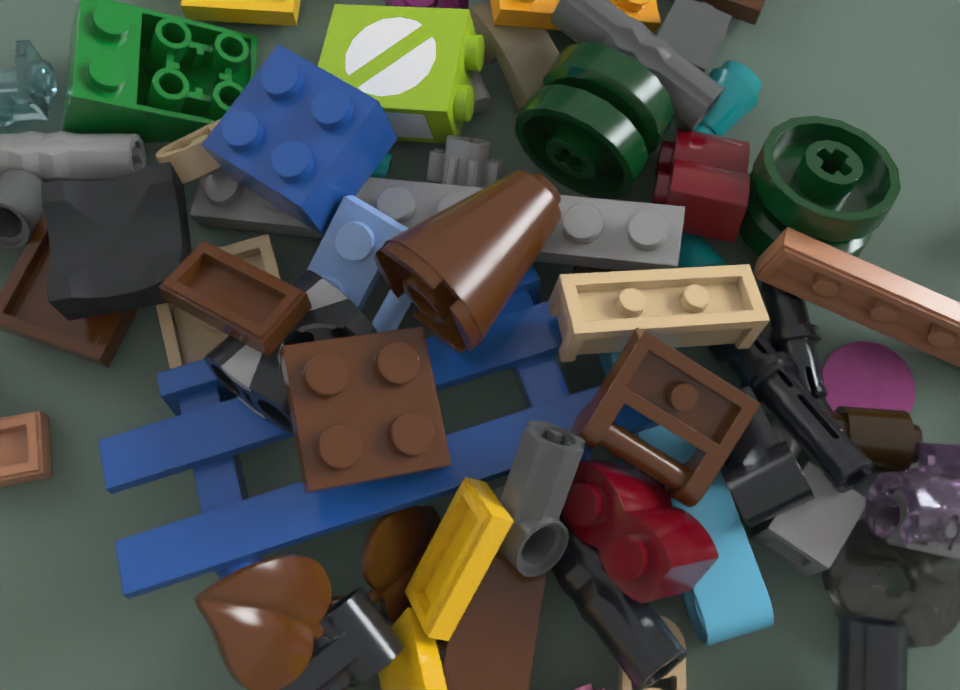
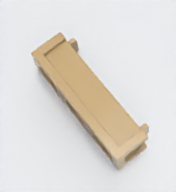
[547,264,770,362]

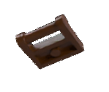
[571,328,761,508]

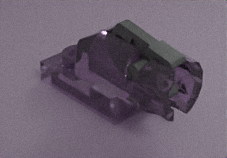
[865,442,960,560]

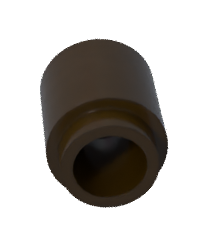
[827,406,923,476]

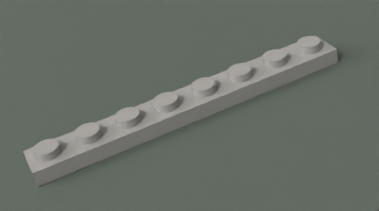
[190,167,685,271]

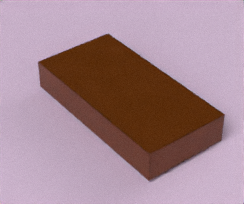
[158,240,312,357]

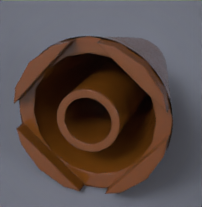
[374,170,562,353]

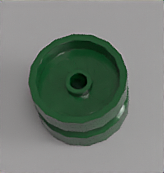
[515,42,674,199]
[739,116,901,258]

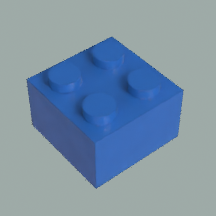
[201,44,398,236]

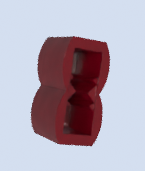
[650,128,750,243]
[561,458,719,603]

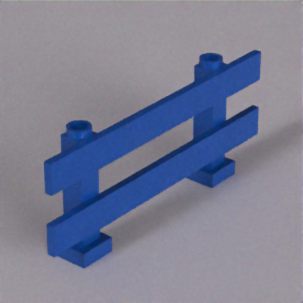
[98,264,659,599]

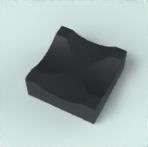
[41,162,192,321]

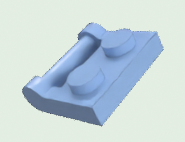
[307,195,412,332]

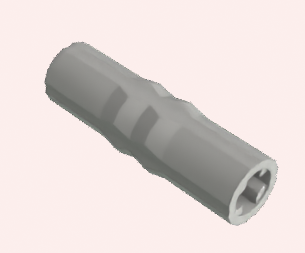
[0,131,146,183]

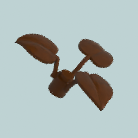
[195,505,441,690]

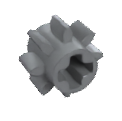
[426,135,503,188]

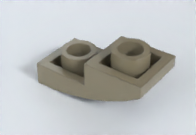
[468,1,559,111]

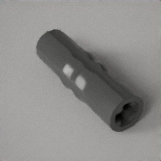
[551,0,725,131]

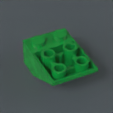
[62,0,257,143]

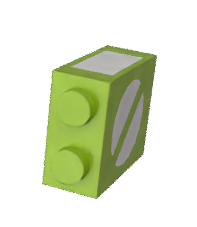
[318,4,485,144]

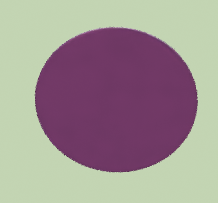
[822,341,916,413]

